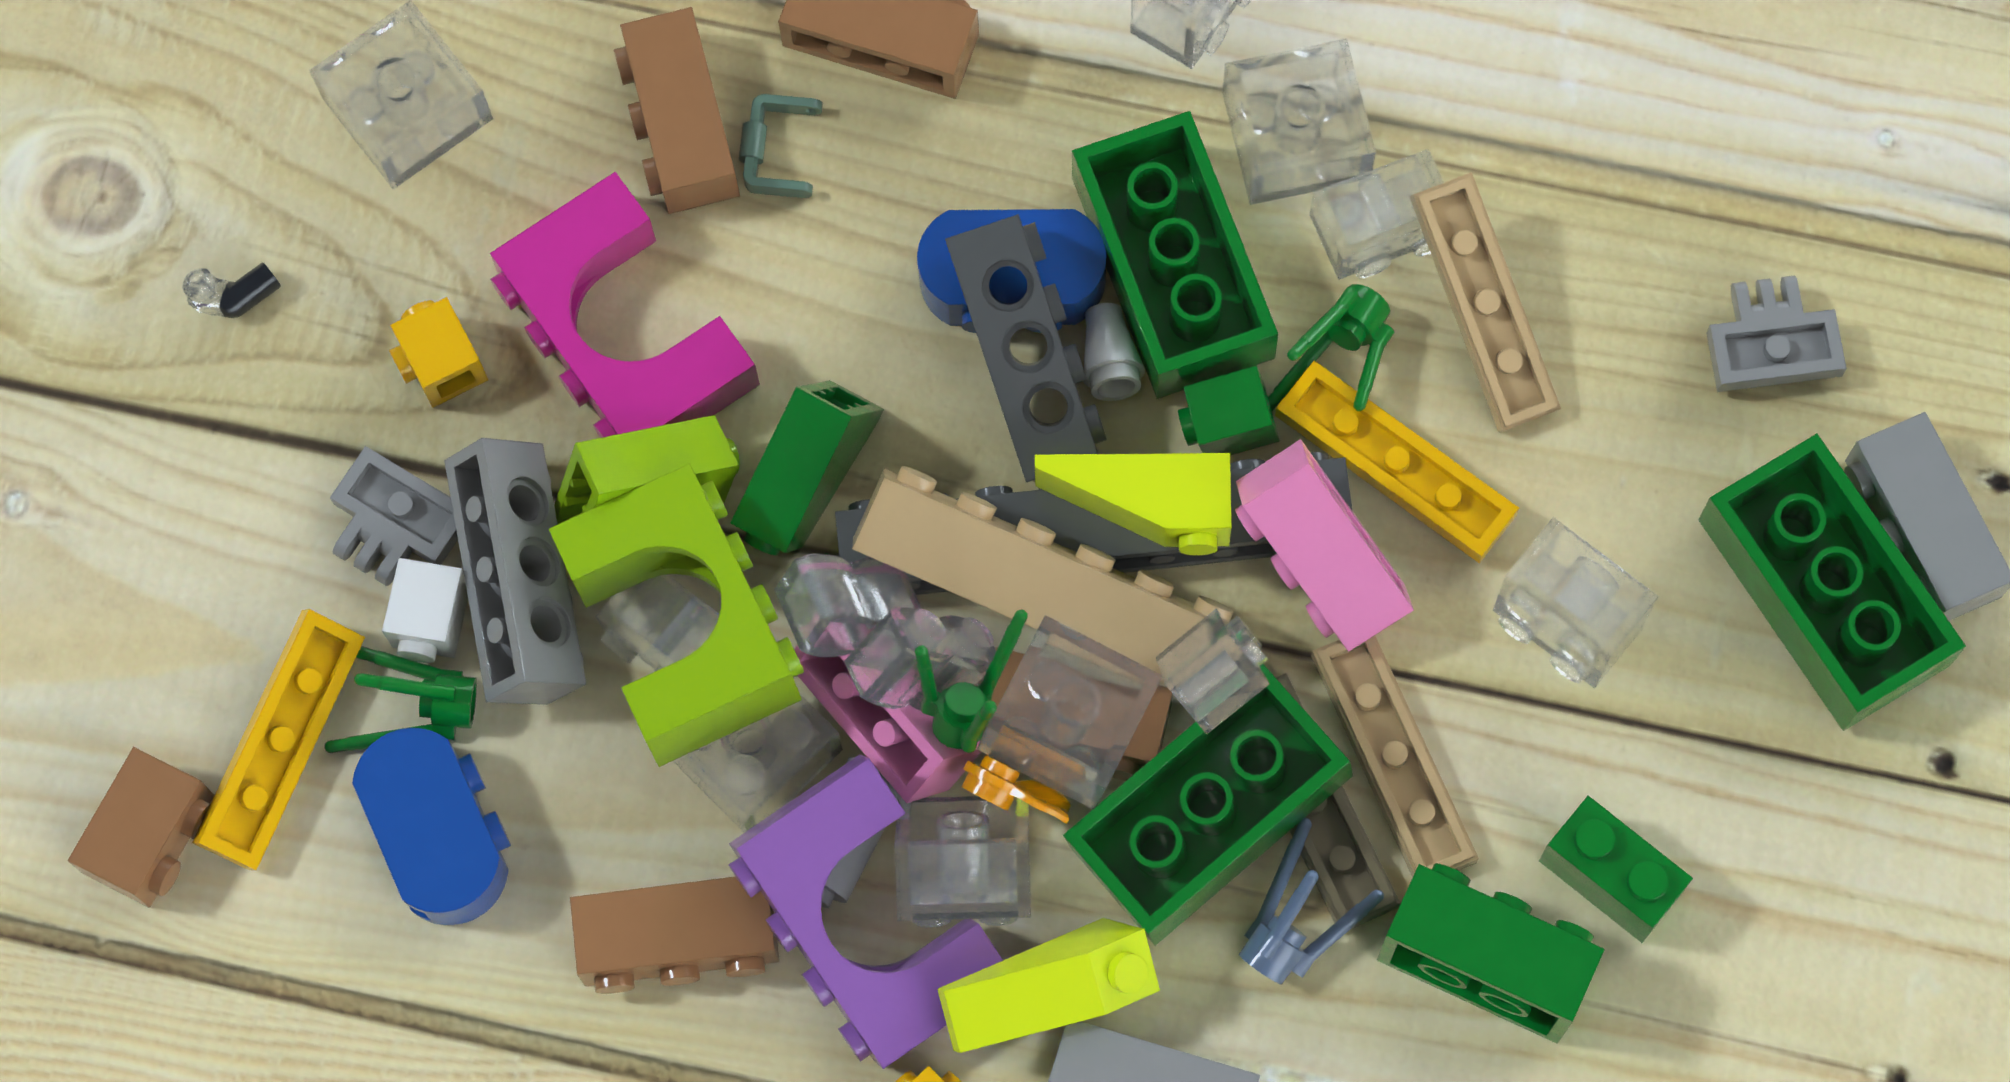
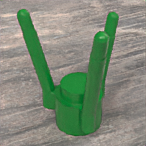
[1268,284,1394,411]
[915,609,1028,753]
[324,646,477,753]

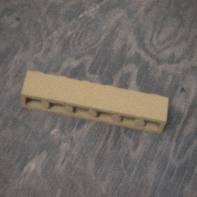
[852,466,1243,705]

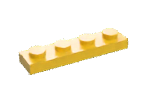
[1275,360,1519,563]
[192,609,365,871]

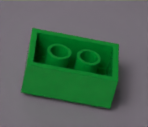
[1377,863,1605,1044]

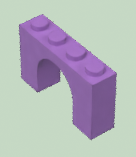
[729,754,1003,1069]

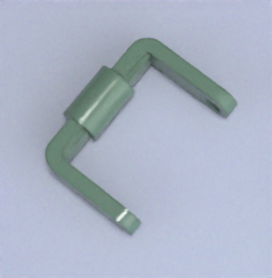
[739,94,823,198]

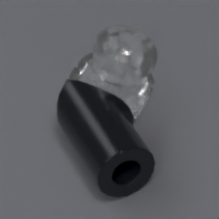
[182,262,281,318]

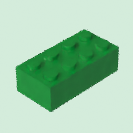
[1072,111,1278,399]
[1698,433,1966,731]
[1063,664,1353,946]

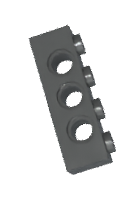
[945,214,1107,482]

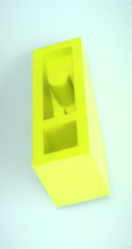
[1035,453,1232,555]
[937,918,1160,1053]

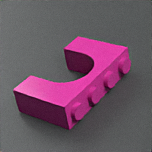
[490,171,760,438]

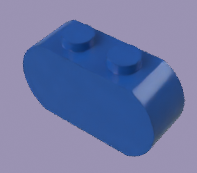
[917,209,1106,333]
[352,728,511,925]

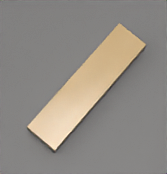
[1409,172,1561,432]
[1311,635,1479,877]

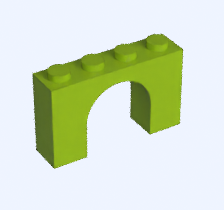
[549,463,804,767]

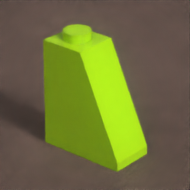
[554,415,740,524]

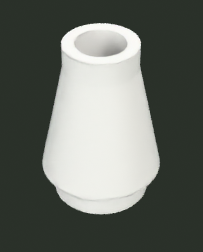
[1083,303,1145,401]

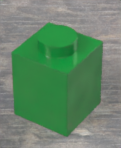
[1178,365,1280,456]

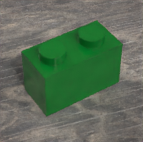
[1539,795,1693,943]

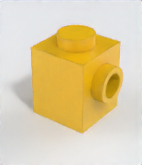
[389,297,488,408]

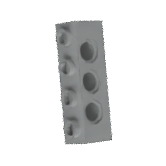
[444,438,586,705]

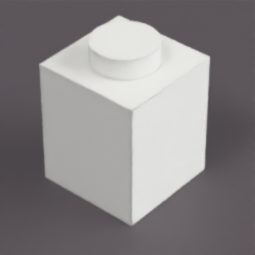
[382,558,468,663]

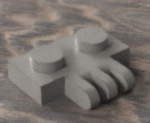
[1706,275,1847,392]
[330,446,458,586]

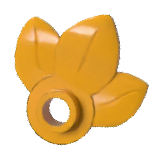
[961,754,1071,824]

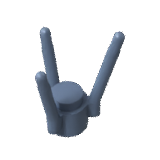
[1239,818,1384,985]

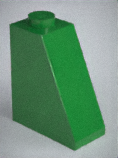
[730,380,884,556]

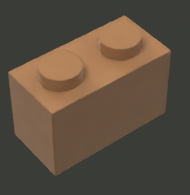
[67,746,214,908]

